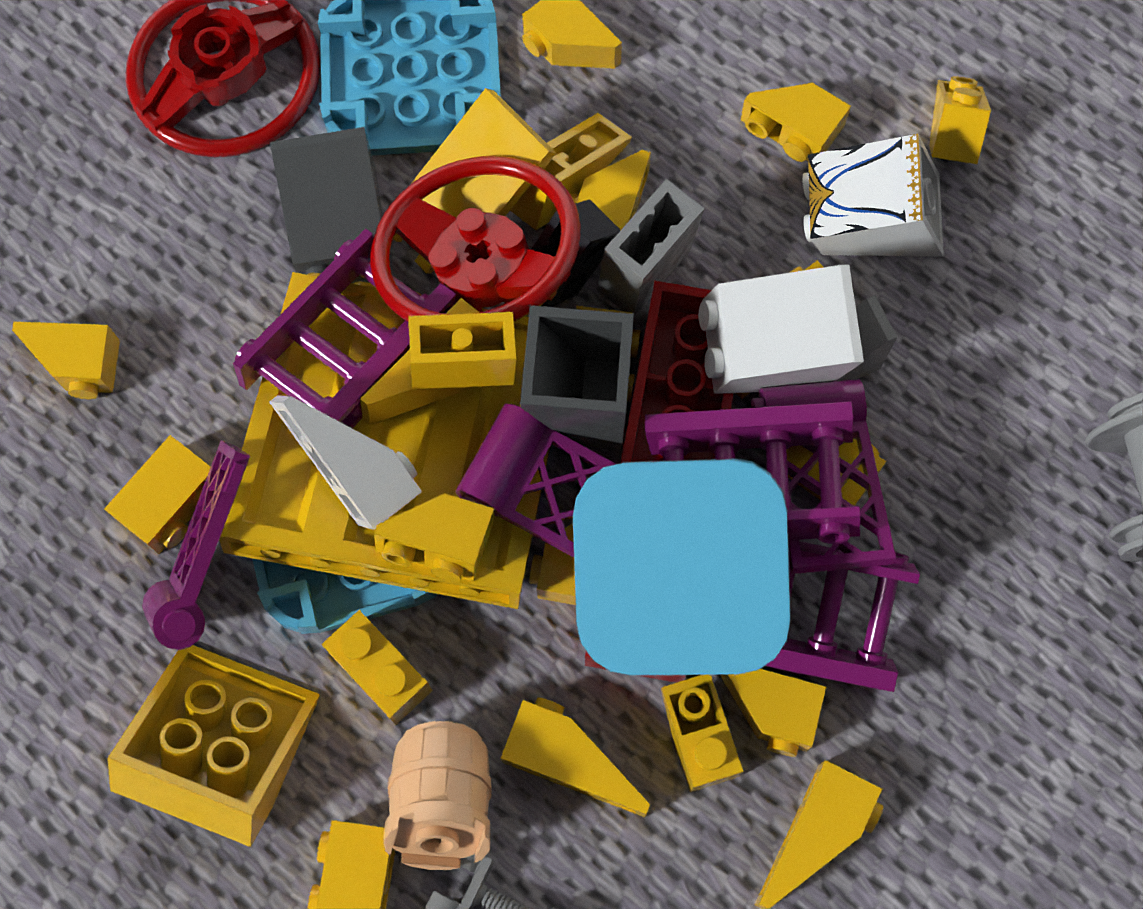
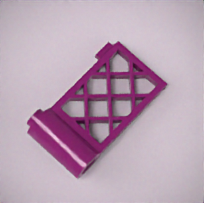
[750,379,896,574]
[455,404,615,557]
[142,440,250,650]

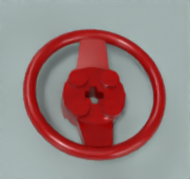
[126,0,320,157]
[370,156,581,322]

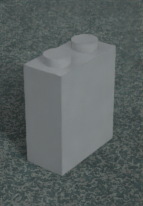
[597,179,705,317]

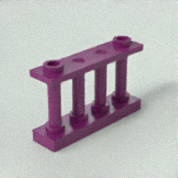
[233,228,456,429]
[645,401,860,544]
[765,541,920,692]

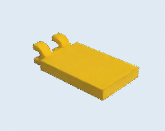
[393,88,556,274]

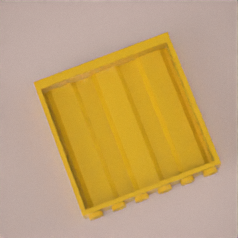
[219,272,551,609]

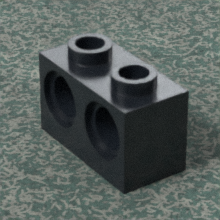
[531,199,621,307]

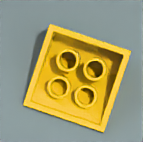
[107,645,320,847]

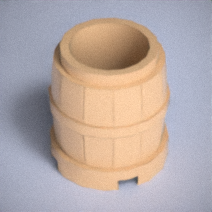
[384,721,492,870]

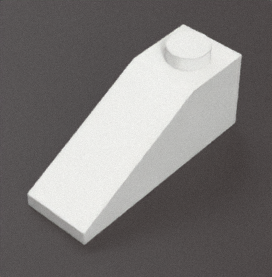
[269,396,422,530]

